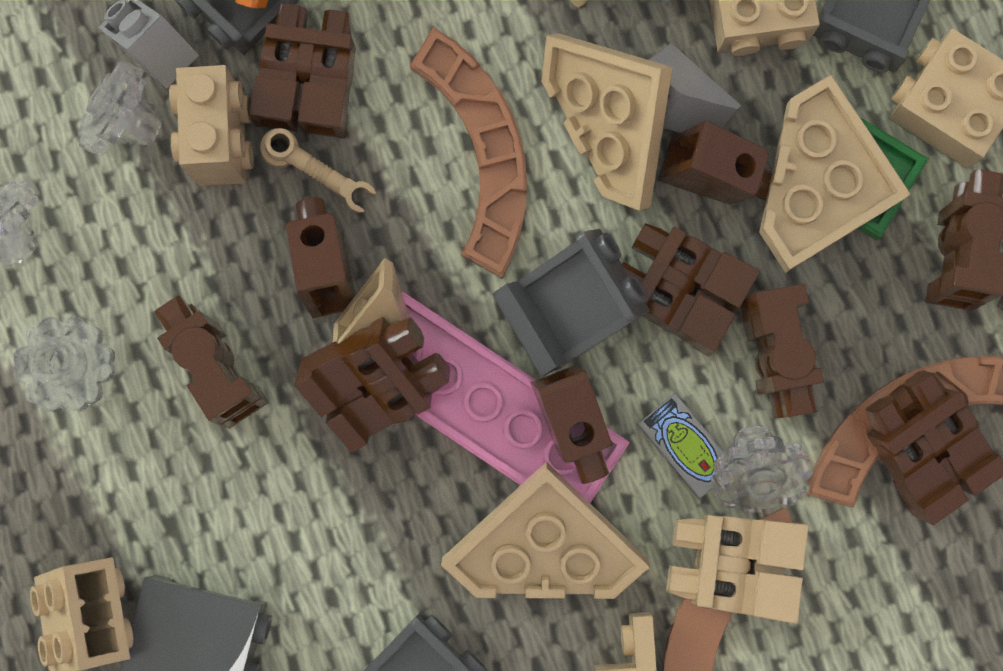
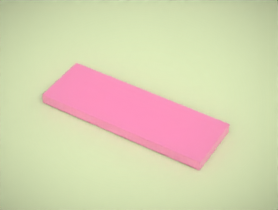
[402,291,630,503]

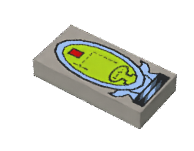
[637,393,737,499]

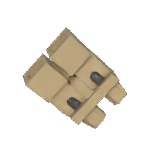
[666,515,808,624]

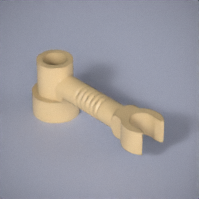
[260,128,376,213]

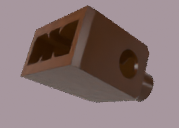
[658,121,772,204]
[286,197,356,319]
[530,365,612,484]

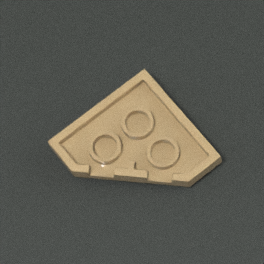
[541,33,673,211]
[759,75,911,273]
[441,461,650,599]

